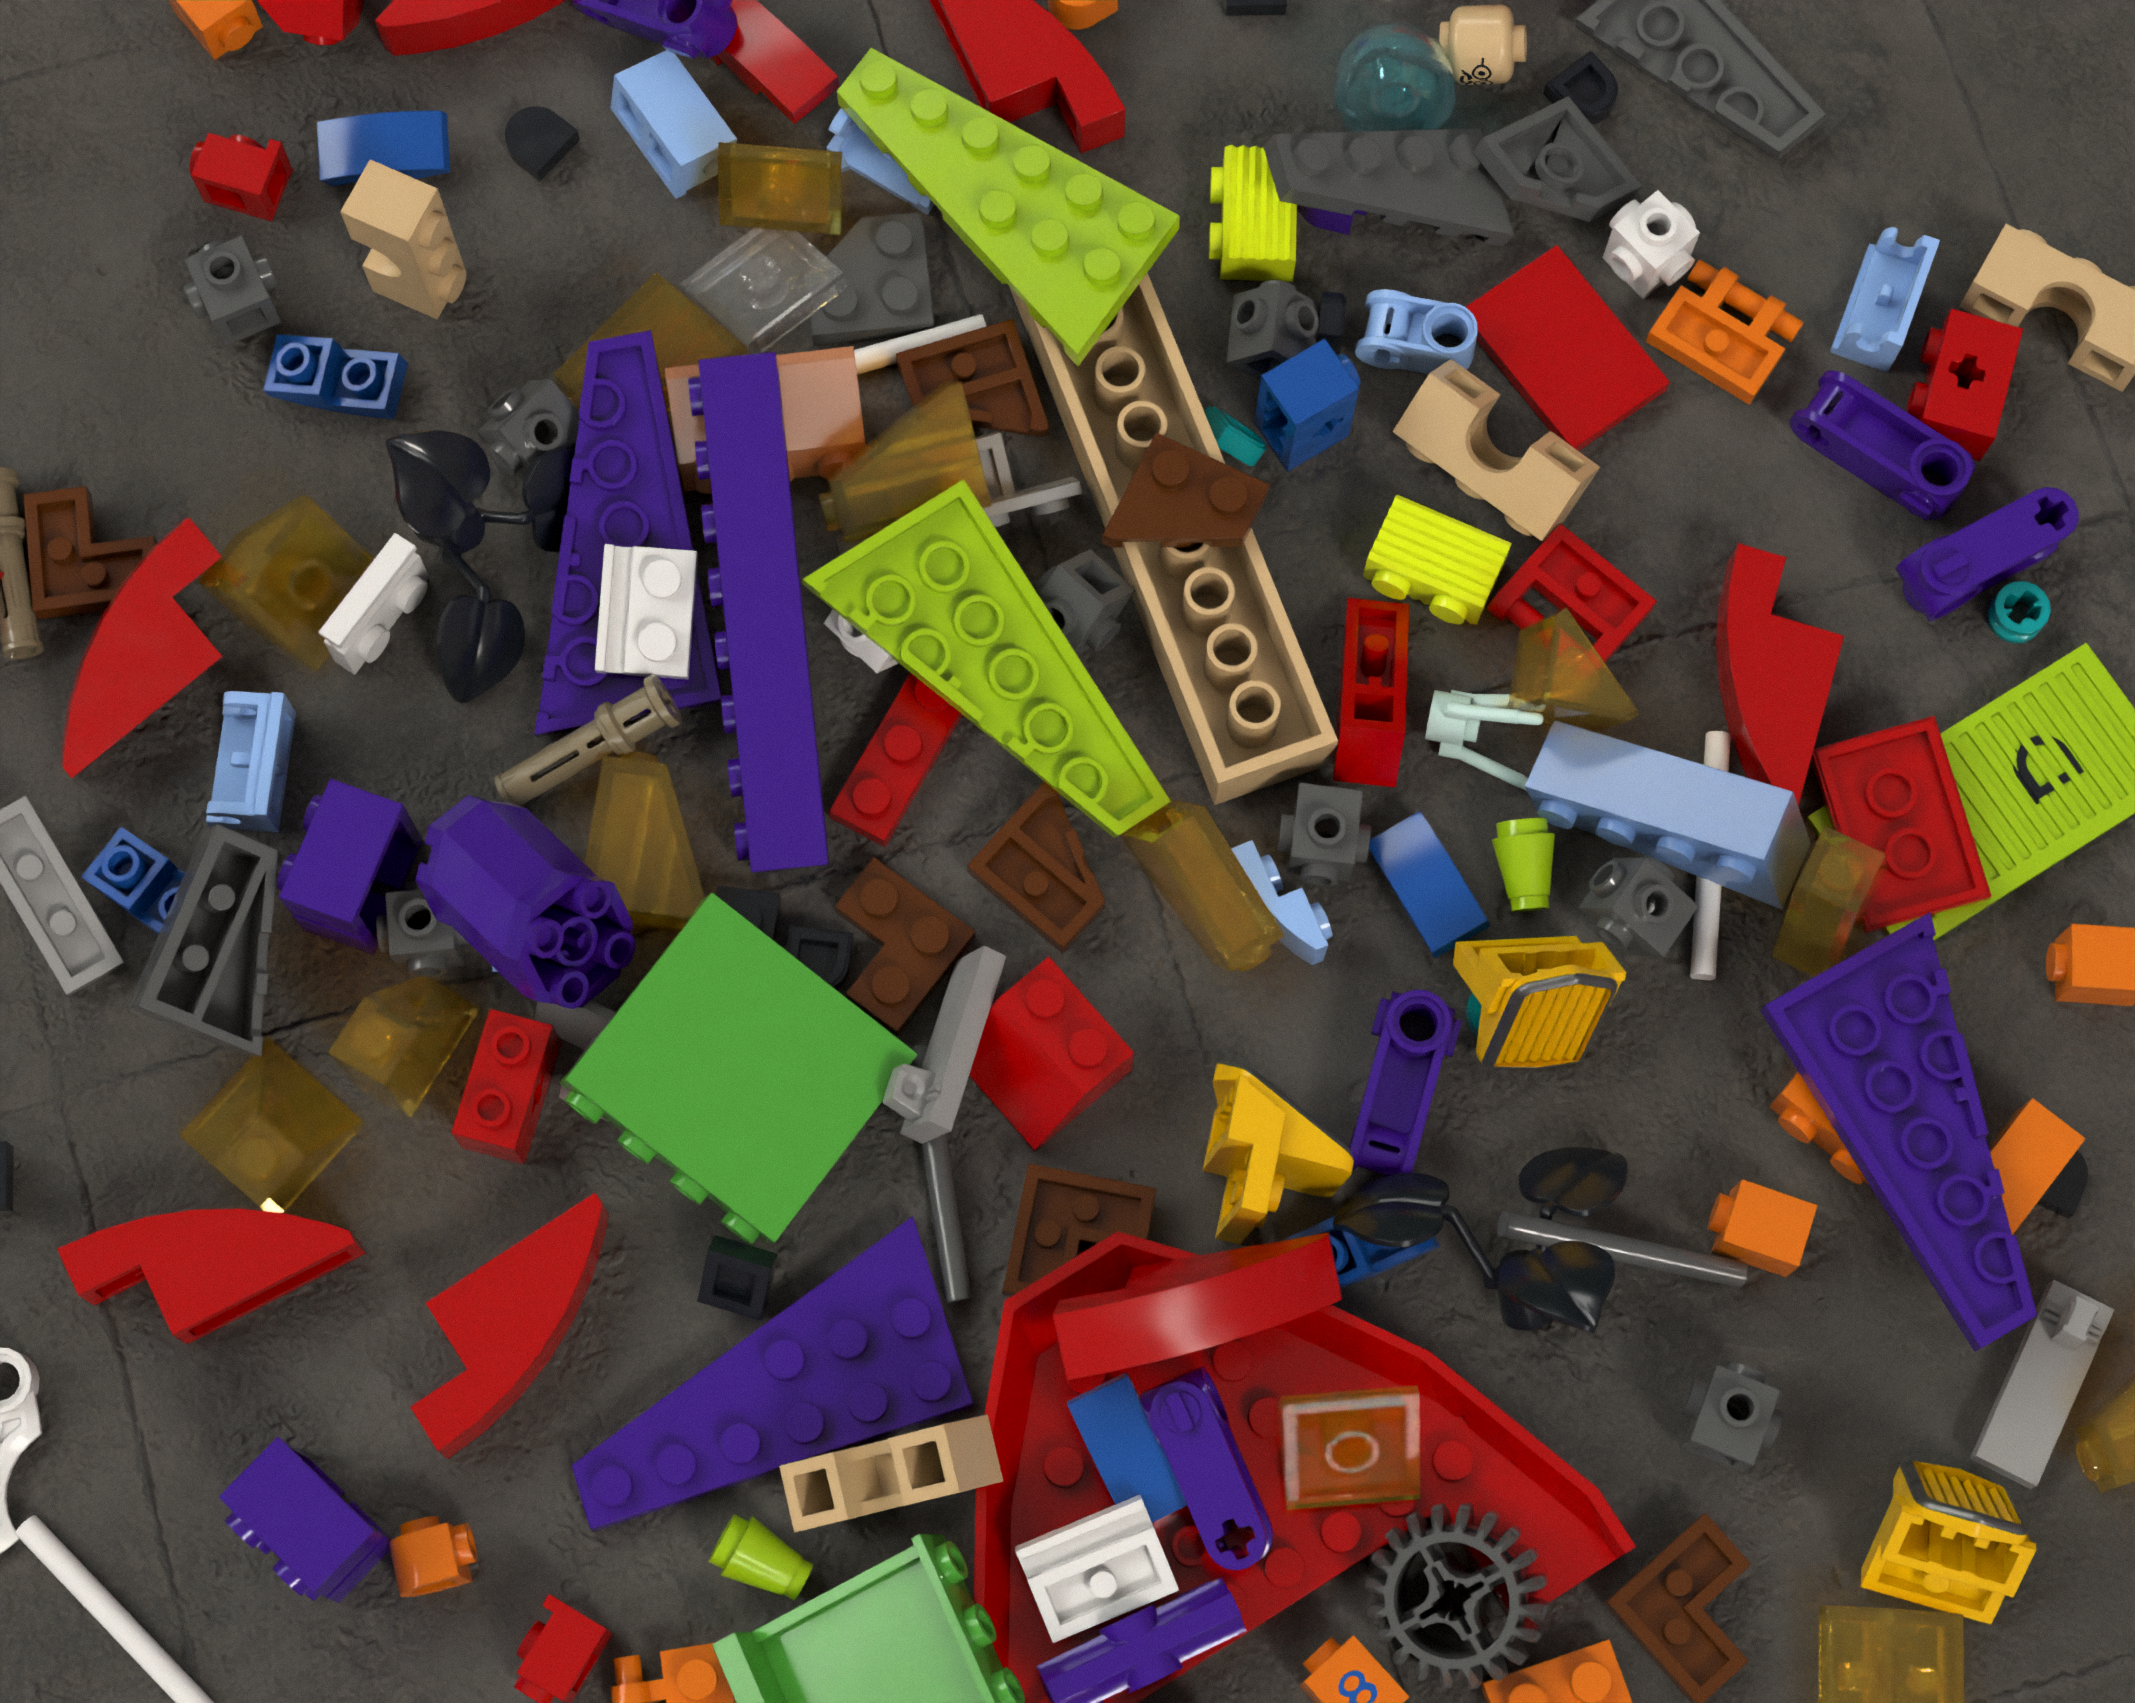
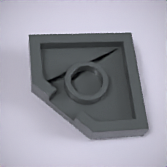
[1473,96,1642,222]
[806,212,934,345]

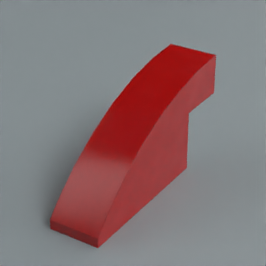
[375,0,566,56]
[928,0,1126,154]
[60,517,223,778]
[1716,543,1844,805]
[410,1193,609,1459]
[57,1208,366,1345]
[1053,1232,1342,1380]

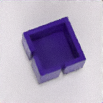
[277,778,423,955]
[219,1436,392,1603]

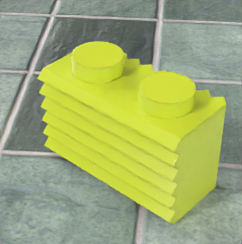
[1209,145,1297,282]
[1363,494,1512,625]

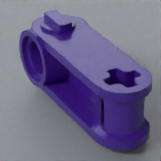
[572,0,737,59]
[1790,370,1975,521]
[1895,487,2079,622]
[1349,990,1462,1175]
[1140,1366,1274,1570]

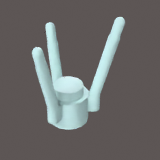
[1425,690,1578,791]

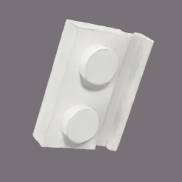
[318,533,429,675]
[595,544,698,680]
[1015,1495,1179,1643]

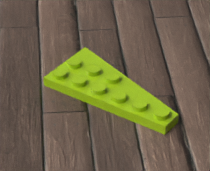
[837,48,1180,366]
[801,479,1171,838]

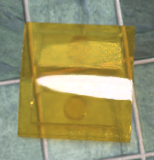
[1819,1605,1964,1703]

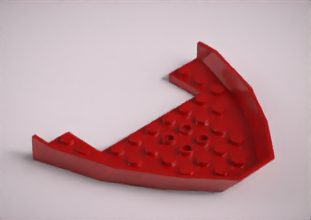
[974,1231,1636,1703]

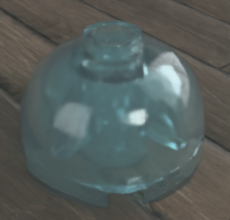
[1334,22,1456,132]

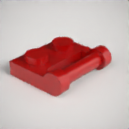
[1487,523,1657,688]

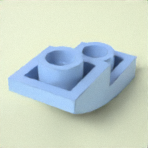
[1226,840,1332,965]

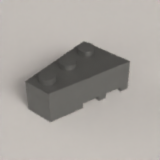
[127,824,278,1058]

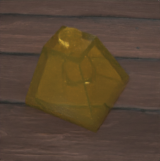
[198,495,375,672]
[179,1039,365,1213]

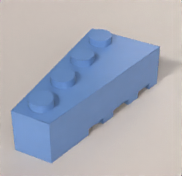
[1525,720,1811,910]

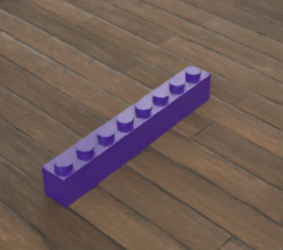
[688,352,830,873]

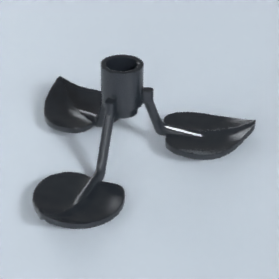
[385,430,575,703]
[1333,1147,1628,1333]

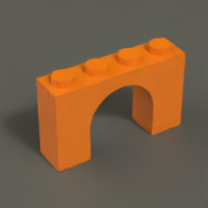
[1769,1071,2086,1235]

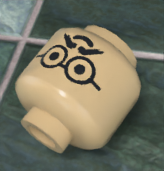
[1439,4,1527,85]

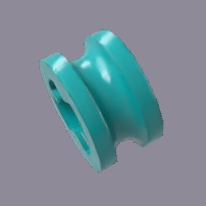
[1987,581,2051,644]

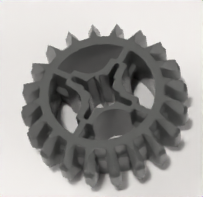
[1365,1503,1549,1689]

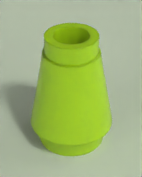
[1491,818,1555,912]
[708,1514,814,1600]

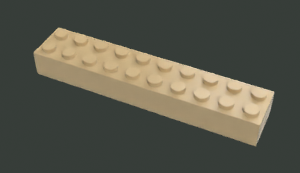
[1009,272,1338,805]

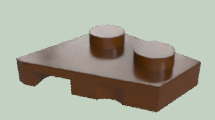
[896,319,1050,437]
[1102,432,1270,548]
[967,781,1105,954]

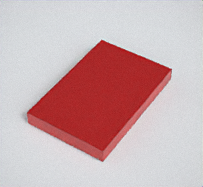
[1466,245,1670,451]
[1811,715,1992,934]

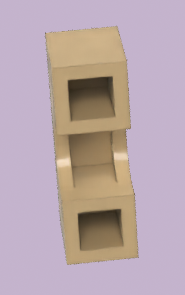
[340,159,467,319]
[1959,224,2135,392]
[1392,359,1600,541]
[779,1414,1003,1533]

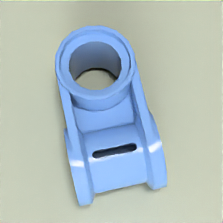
[1355,289,1478,374]

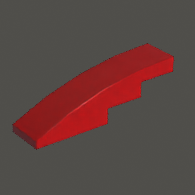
[709,0,839,124]

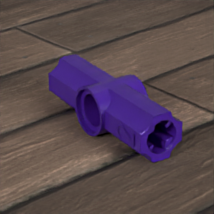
[1035,1577,1247,1703]

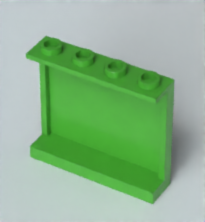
[559,893,918,1245]
[712,1534,1025,1703]

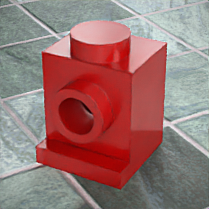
[189,133,293,222]
[513,1594,614,1703]

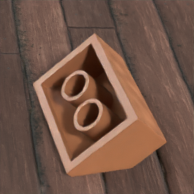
[665,346,868,494]

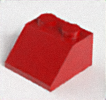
[969,956,1134,1152]

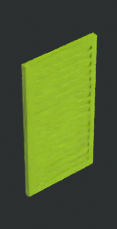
[1806,643,2135,941]

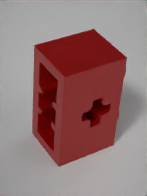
[1905,308,2023,462]
[451,1009,562,1165]

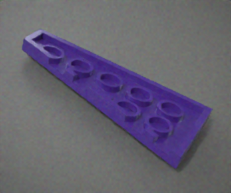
[534,330,722,737]
[1760,912,2037,1352]
[571,1216,974,1532]

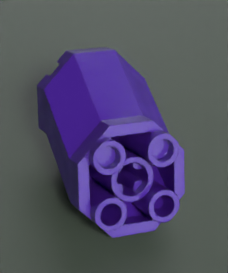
[416,795,636,1009]

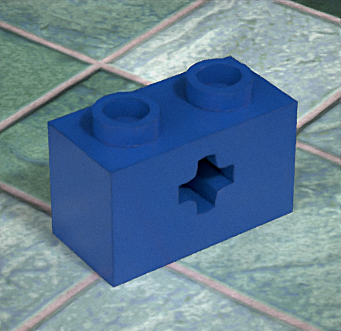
[1254,339,1360,472]

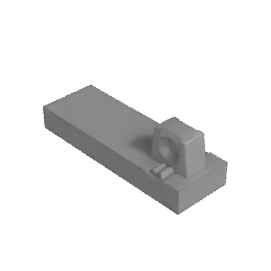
[0,796,127,996]
[883,946,1007,1144]
[1970,1280,2115,1489]

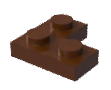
[23,486,158,619]
[835,857,976,1037]
[1002,1163,1157,1297]
[1603,1513,1751,1703]

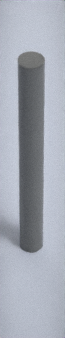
[910,1045,973,1304]
[1497,1210,1748,1288]

